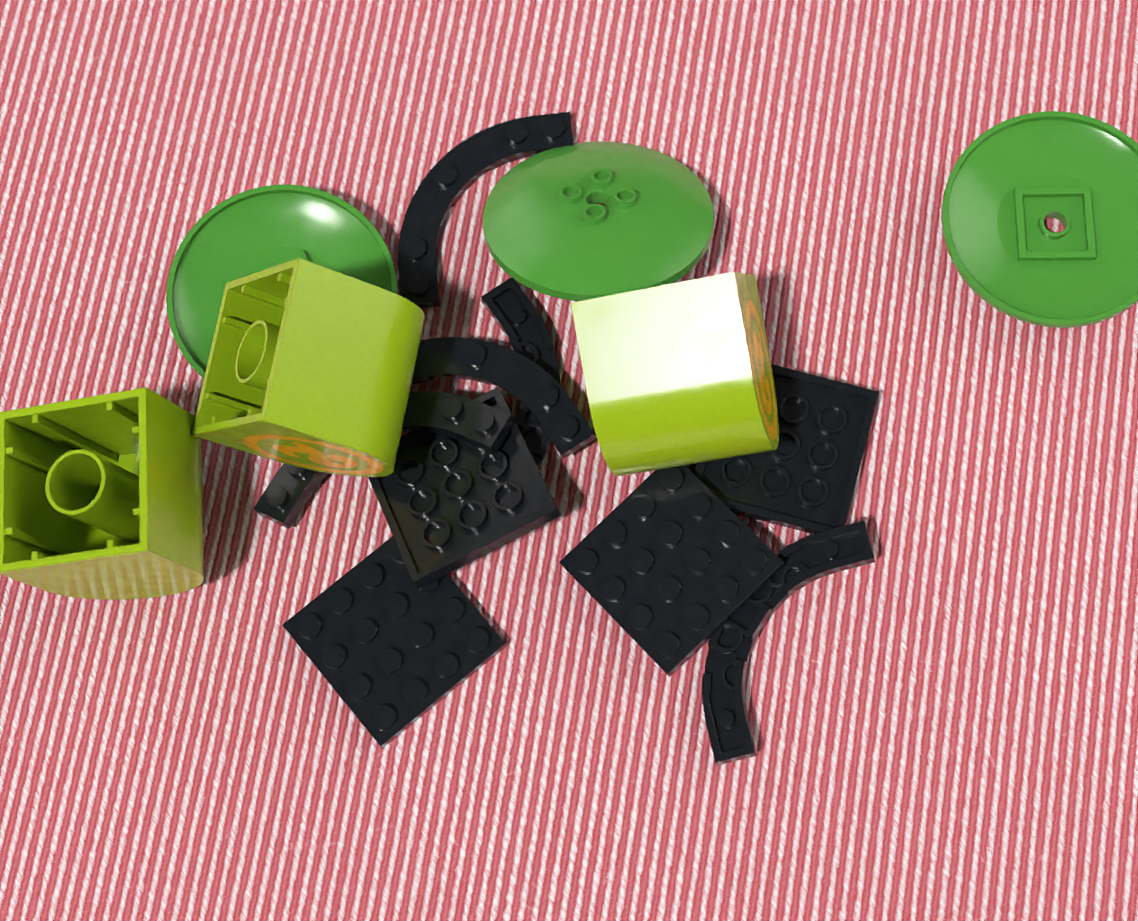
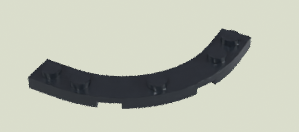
[398,112,574,309]
[481,277,560,468]
[411,337,596,459]
[253,391,515,529]
[702,521,876,765]

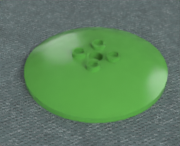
[941,111,1138,328]
[483,141,714,301]
[166,185,398,379]

